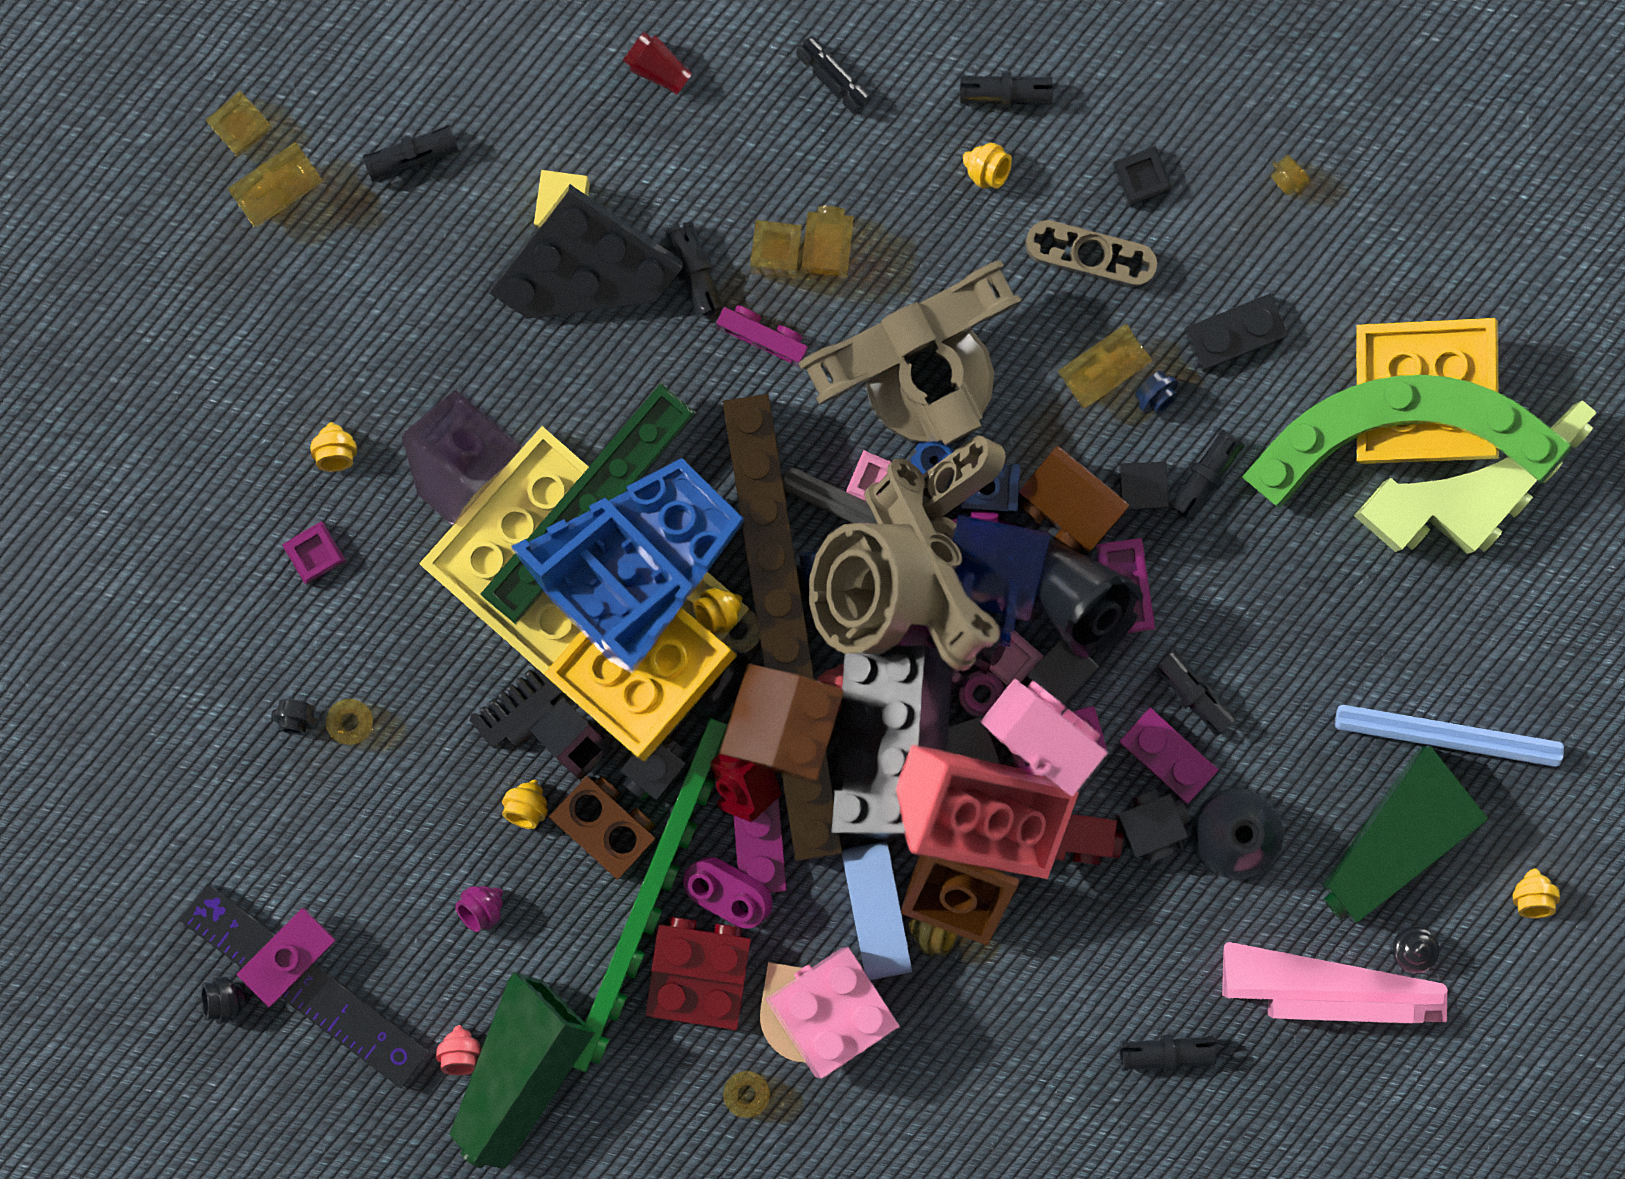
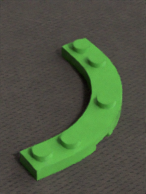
[1242,375,1573,509]

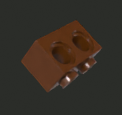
[549,775,657,880]

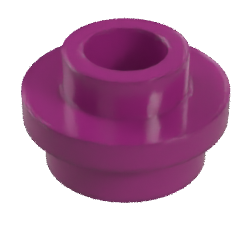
[959,671,1005,717]

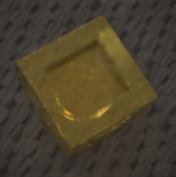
[206,90,273,157]

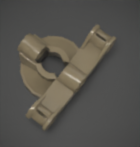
[798,260,1022,445]
[809,458,999,670]

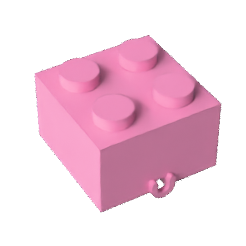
[980,678,1107,797]
[765,947,900,1078]

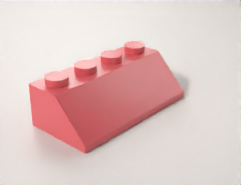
[896,745,1079,879]

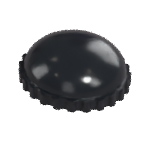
[690,647,750,720]

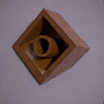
[1018,445,1129,554]
[719,664,844,782]
[900,854,1019,946]

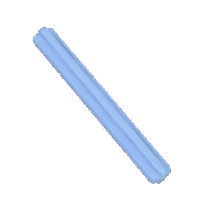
[1335,705,1564,767]

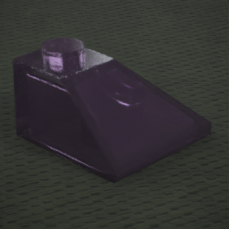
[402,389,522,525]

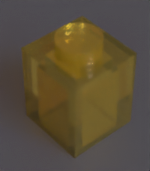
[802,206,854,277]
[750,220,802,279]

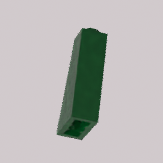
[1322,746,1488,923]
[449,972,595,1169]

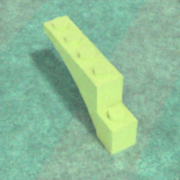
[1354,400,1596,554]

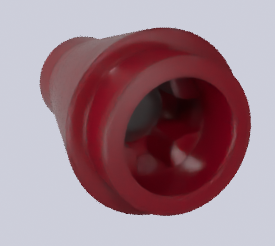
[622,31,692,95]

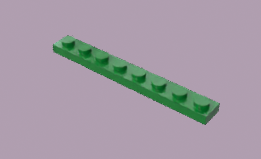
[573,718,728,1072]

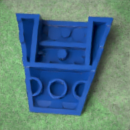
[511,458,744,673]

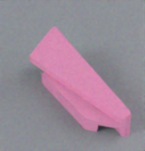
[1222,942,1448,1023]

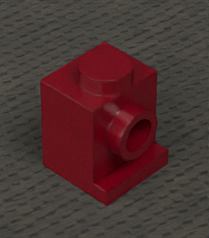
[710,754,782,823]
[1055,814,1123,865]

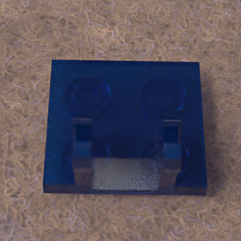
[952,515,1050,647]

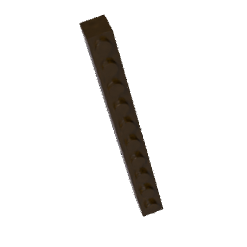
[722,394,842,861]

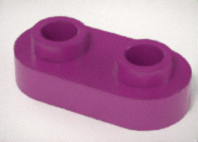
[683,857,773,928]

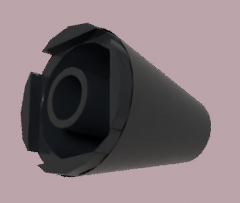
[1019,537,1143,658]

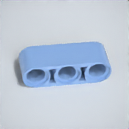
[841,840,912,980]

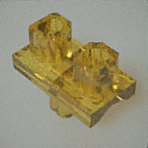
[227,142,323,228]
[1058,324,1153,409]

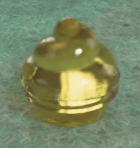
[908,919,957,956]

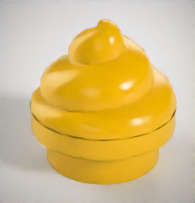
[963,143,1012,189]
[310,422,357,472]
[693,588,742,634]
[502,780,548,829]
[1512,868,1560,919]

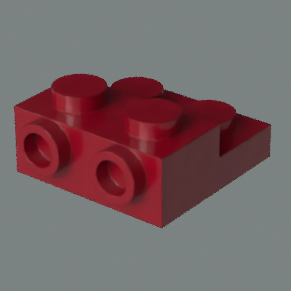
[645,916,751,1030]

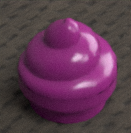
[455,886,503,932]

